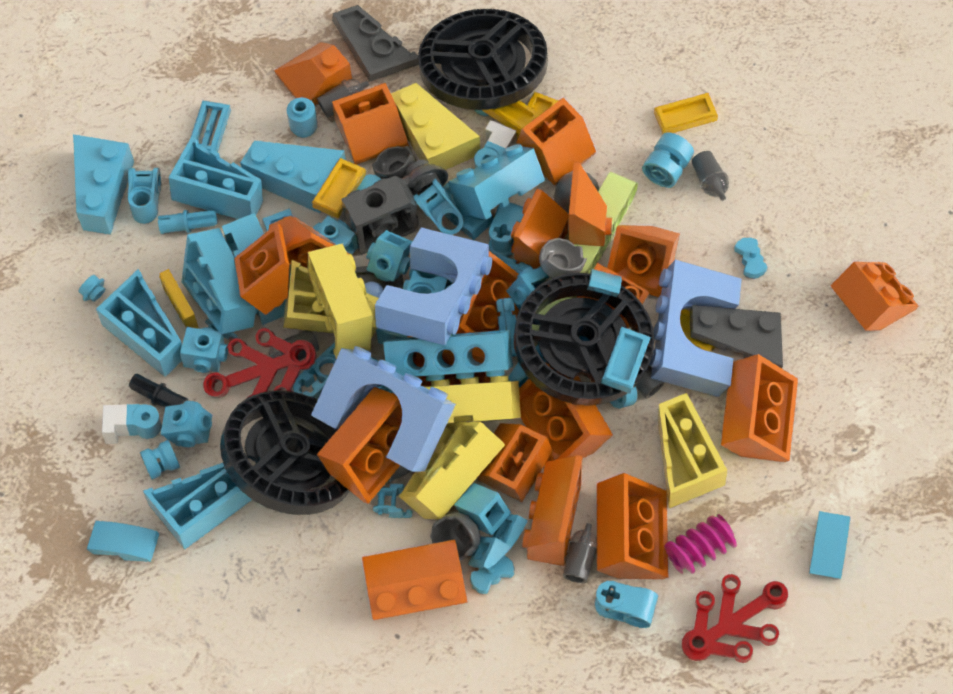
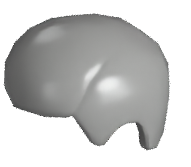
[539,238,587,278]

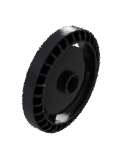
[418,9,548,110]
[513,273,655,406]
[220,390,350,515]

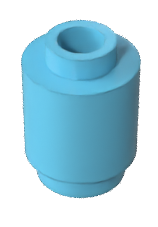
[286,97,318,138]

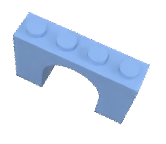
[375,227,492,345]
[649,259,742,397]
[311,346,456,472]

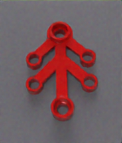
[203,328,317,399]
[682,574,788,663]

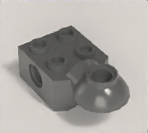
[341,159,448,255]

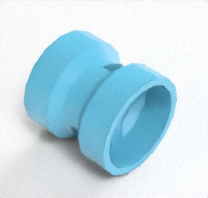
[140,440,180,480]

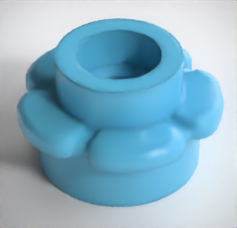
[78,275,106,302]

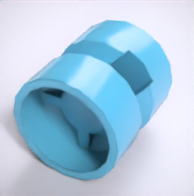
[642,132,694,188]

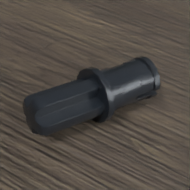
[129,374,188,407]

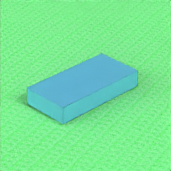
[601,327,651,394]

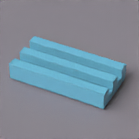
[191,100,231,152]

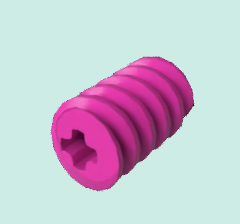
[665,514,737,574]

